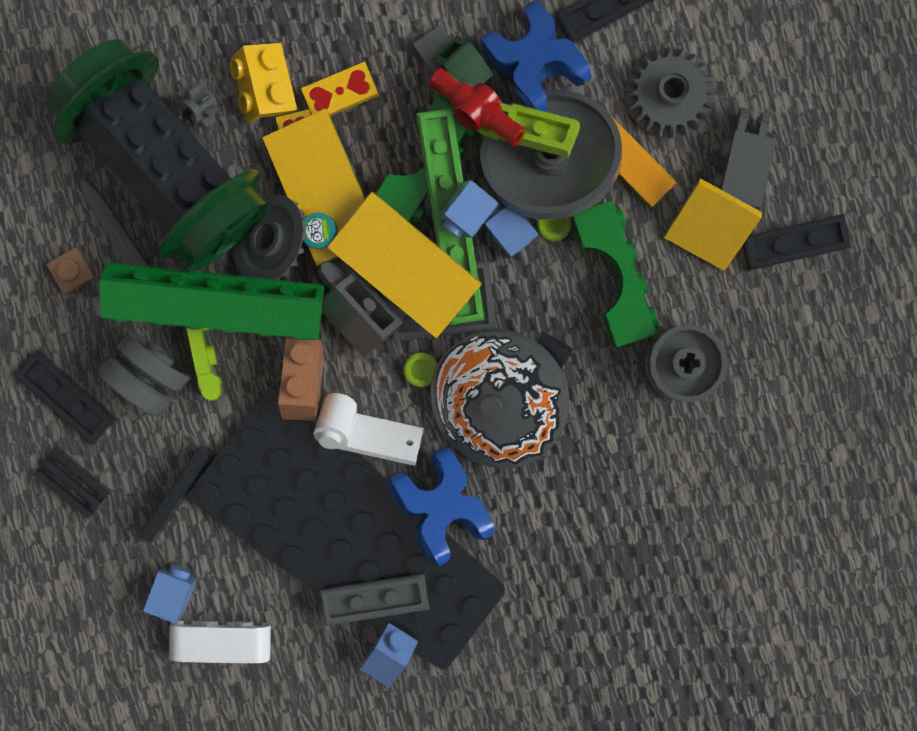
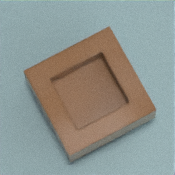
[46,247,97,295]

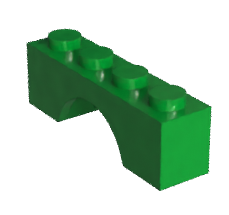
[376,93,476,226]
[571,200,659,348]

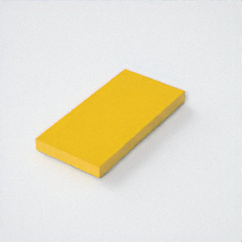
[262,109,366,266]
[327,192,483,339]

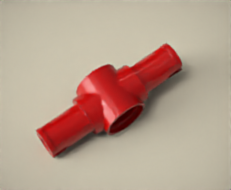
[429,67,526,147]

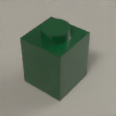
[432,35,493,87]

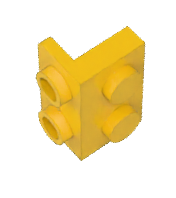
[230,43,298,124]

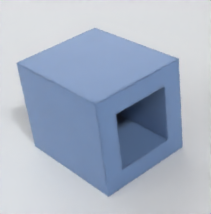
[437,180,499,239]
[484,203,539,259]
[143,564,197,624]
[360,623,418,688]

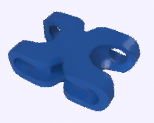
[480,0,591,112]
[387,447,495,567]

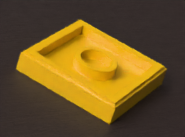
[664,178,762,271]

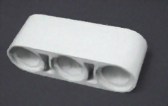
[169,621,271,663]

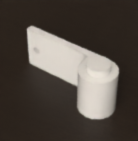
[313,393,424,466]

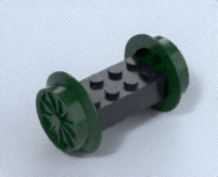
[45,39,269,271]

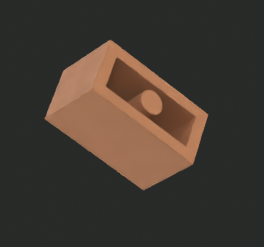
[278,338,324,421]

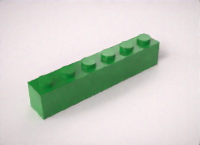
[99,262,324,340]

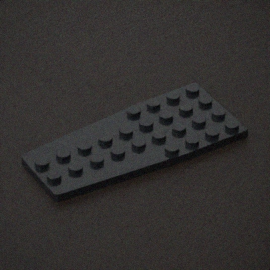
[186,386,505,670]

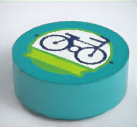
[303,213,338,249]

